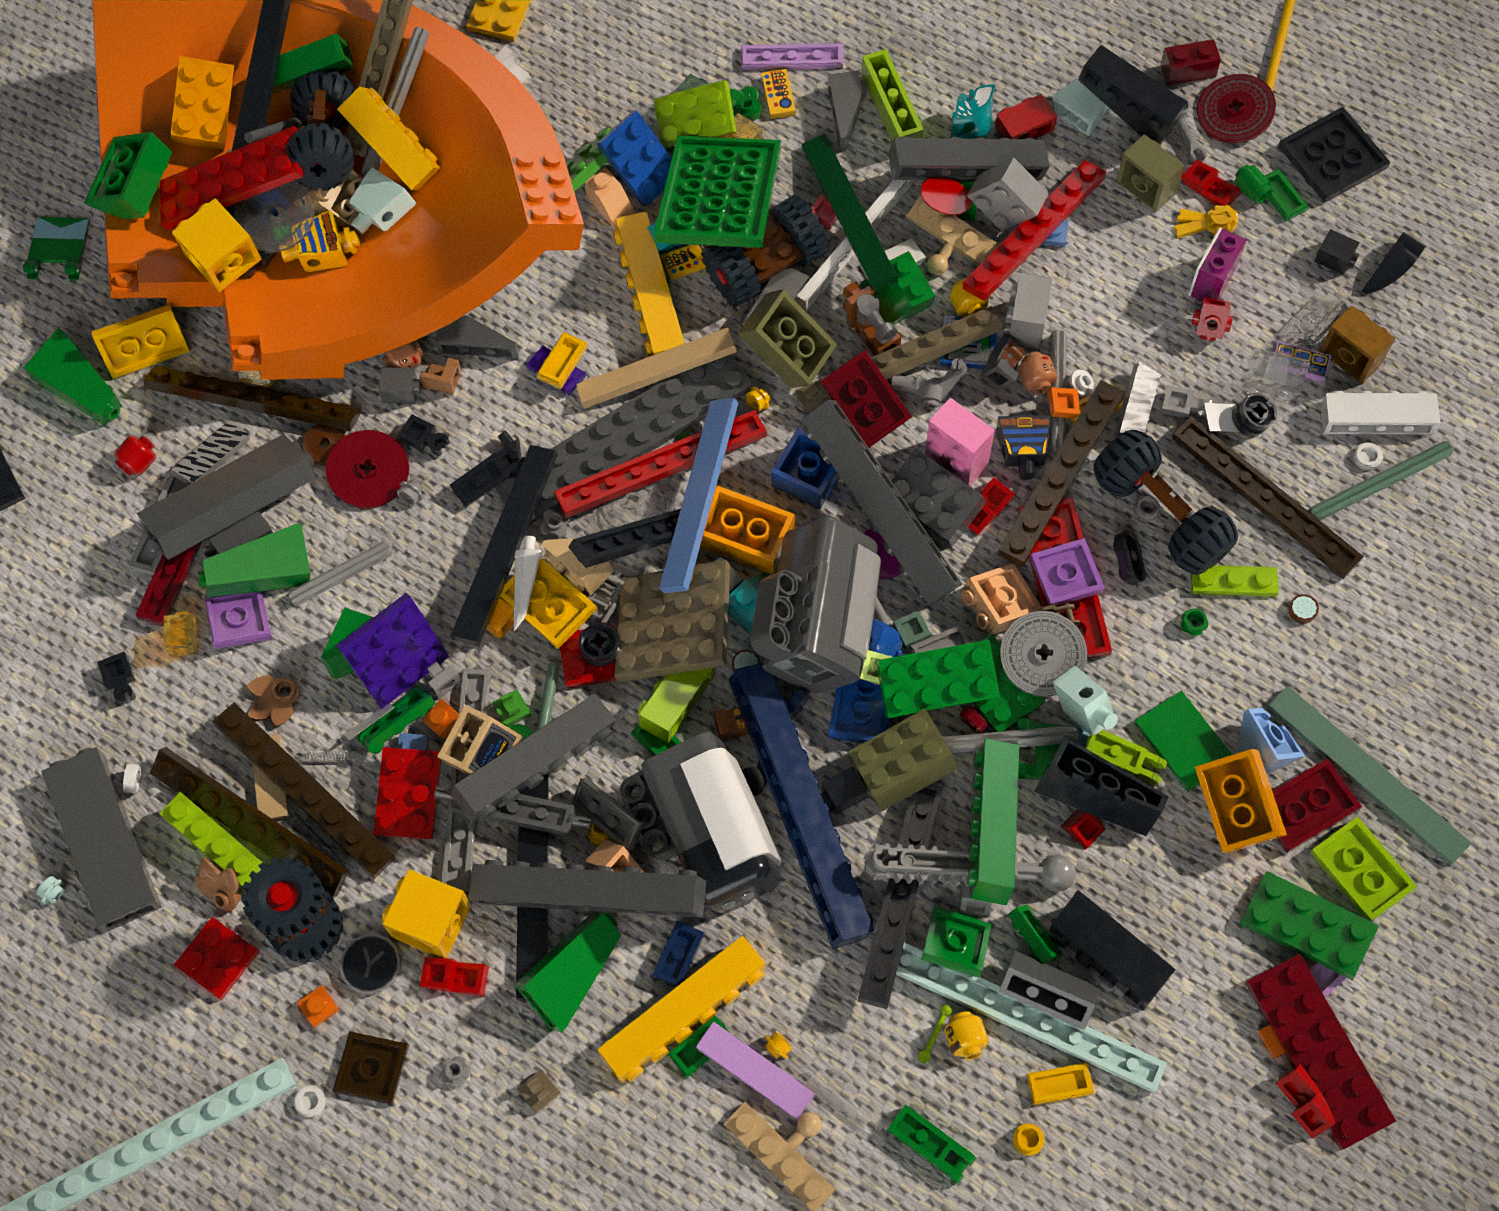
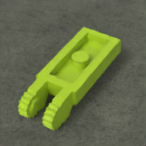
[1084,730,1167,786]

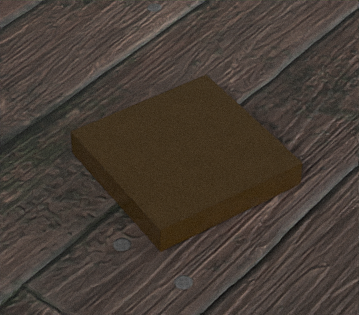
[332,1031,409,1105]

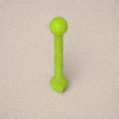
[918,1004,952,1063]

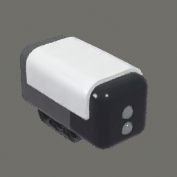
[619,732,782,914]

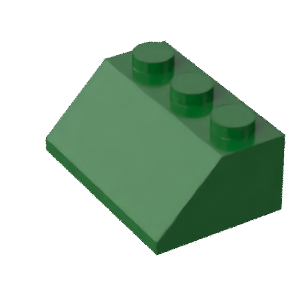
[84,132,172,220]

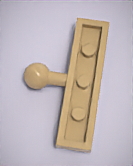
[906,195,999,276]
[723,1102,836,1211]

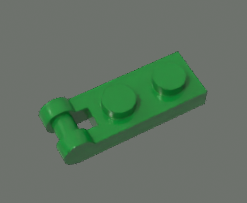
[356,686,435,754]
[887,1104,977,1184]

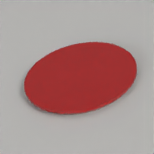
[920,177,972,215]

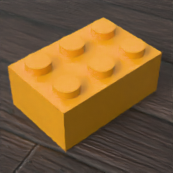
[170,56,234,151]
[700,486,795,575]
[1195,749,1287,853]

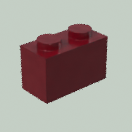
[1160,39,1221,86]

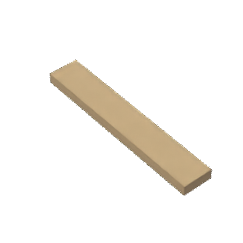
[576,327,737,409]

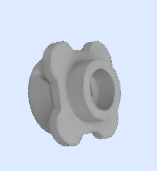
[540,509,570,538]

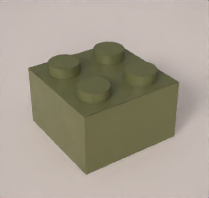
[1116,134,1185,213]

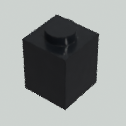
[1314,229,1360,275]
[820,766,867,815]

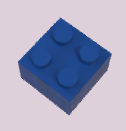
[771,428,837,510]

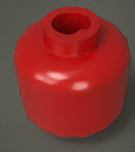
[114,435,156,476]

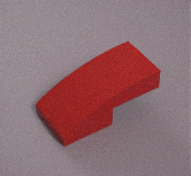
[1181,160,1240,206]
[968,477,1016,536]
[419,957,489,997]
[1275,1064,1335,1139]

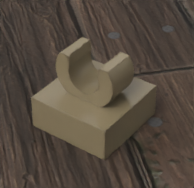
[517,1069,561,1114]

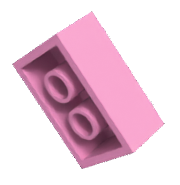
[925,398,995,486]

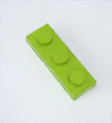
[1191,565,1279,596]

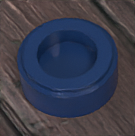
[787,688,810,717]

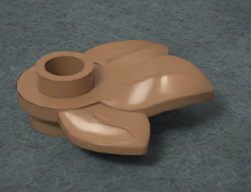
[247,675,300,726]
[194,858,241,912]

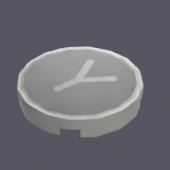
[340,934,401,995]

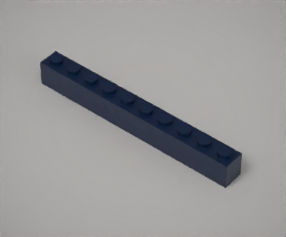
[728,663,874,949]

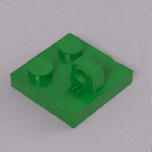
[921,906,992,978]

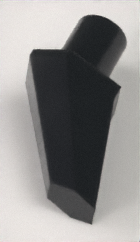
[497,430,522,465]

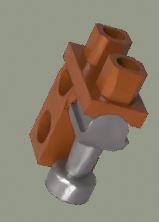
[843,281,901,356]

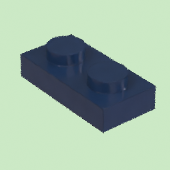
[652,921,705,988]

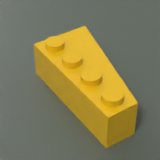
[337,86,440,190]

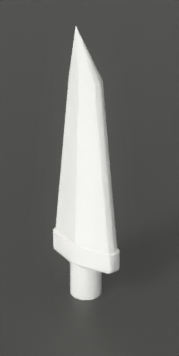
[514,536,542,631]

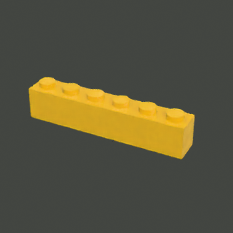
[613,212,685,357]
[597,935,766,1083]

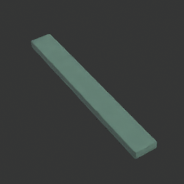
[1267,686,1472,866]

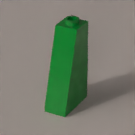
[272,33,355,94]
[23,328,122,426]
[198,523,310,598]
[514,912,621,1033]

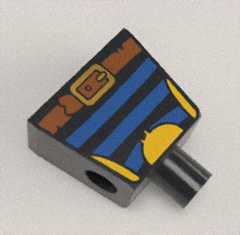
[996,415,1051,480]

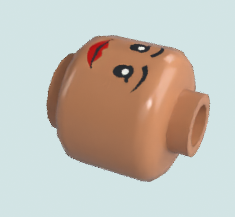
[381,341,424,369]
[1018,352,1058,394]

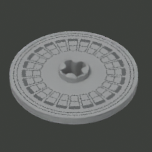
[1000,611,1087,697]

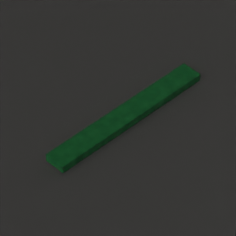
[801,134,899,292]

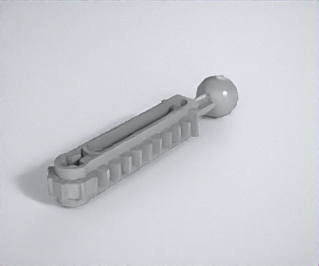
[864,843,1076,892]

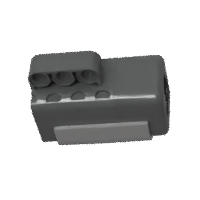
[750,516,881,693]

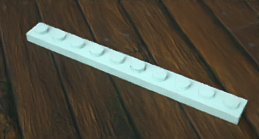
[896,943,1167,1093]
[0,1058,296,1211]

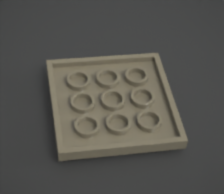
[615,560,730,682]

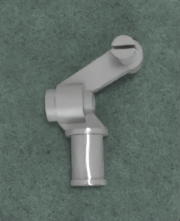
[891,358,967,408]

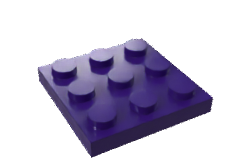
[336,593,450,709]

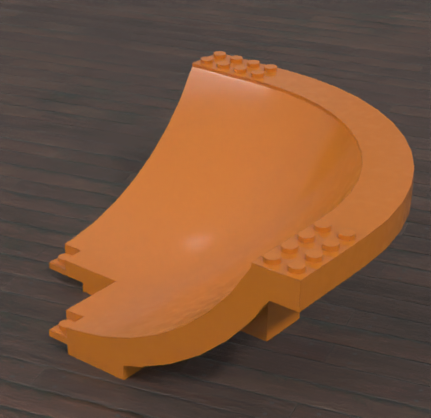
[92,0,584,380]

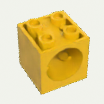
[172,198,261,293]
[382,869,471,958]

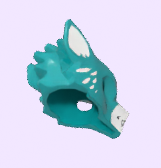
[950,84,995,139]

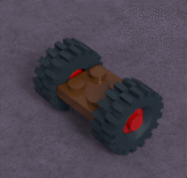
[701,195,829,308]
[241,857,343,963]

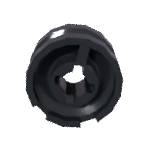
[1232,393,1277,437]
[579,622,620,667]

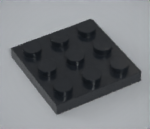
[1278,107,1390,203]

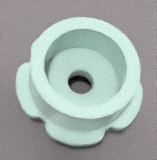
[36,876,65,904]

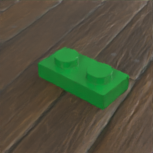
[1008,905,1063,964]

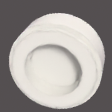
[1353,443,1383,470]
[123,764,141,794]
[294,1085,326,1118]

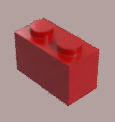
[995,94,1057,140]

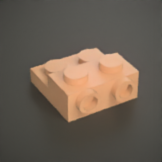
[961,563,1042,635]

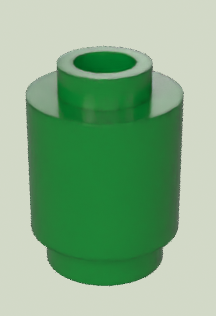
[1234,165,1273,204]

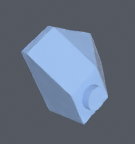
[1236,708,1305,774]

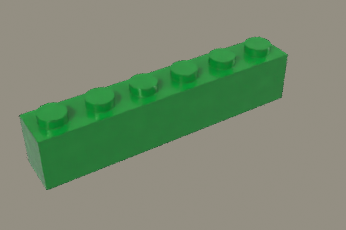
[967,738,1019,905]

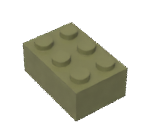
[738,289,837,388]
[848,709,959,811]

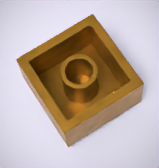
[1319,305,1395,384]

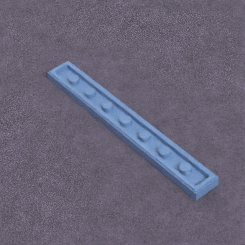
[659,398,738,593]

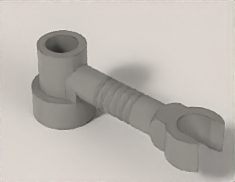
[1176,95,1207,164]

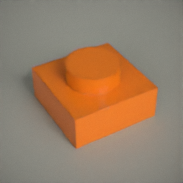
[1048,387,1080,419]
[423,698,460,740]
[297,985,340,1028]

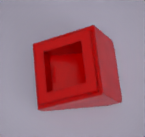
[1060,809,1106,850]

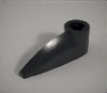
[1362,232,1426,294]

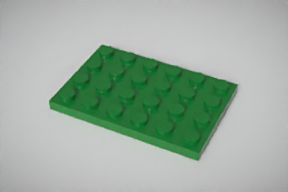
[654,136,781,248]

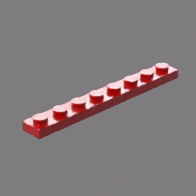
[962,160,1106,301]
[554,410,767,518]

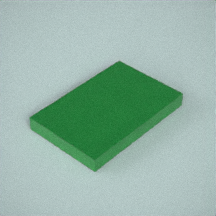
[1134,690,1232,792]

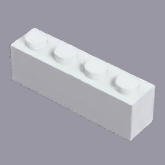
[1321,391,1440,434]

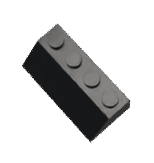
[1049,890,1176,1010]

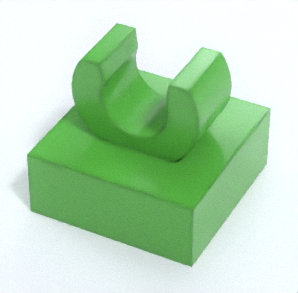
[492,689,531,726]

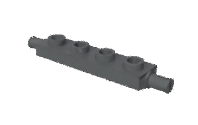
[434,781,592,837]

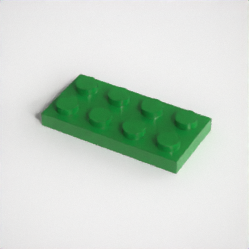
[875,640,1000,718]
[1240,871,1379,981]

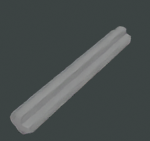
[288,541,392,606]

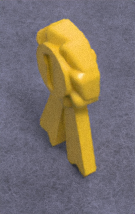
[1174,205,1238,238]

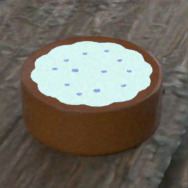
[1288,594,1319,624]
[732,650,760,672]

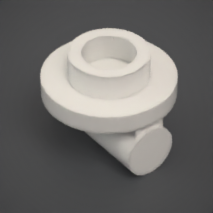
[1069,370,1094,400]

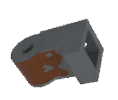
[980,336,1025,390]

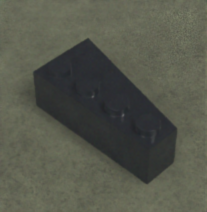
[1078,45,1187,146]
[1034,737,1169,836]

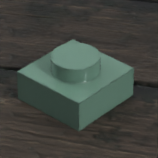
[893,610,931,649]

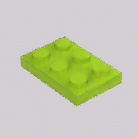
[654,80,737,150]
[1310,816,1418,922]

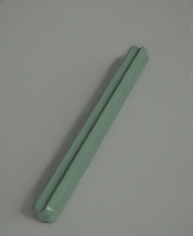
[1308,441,1454,520]

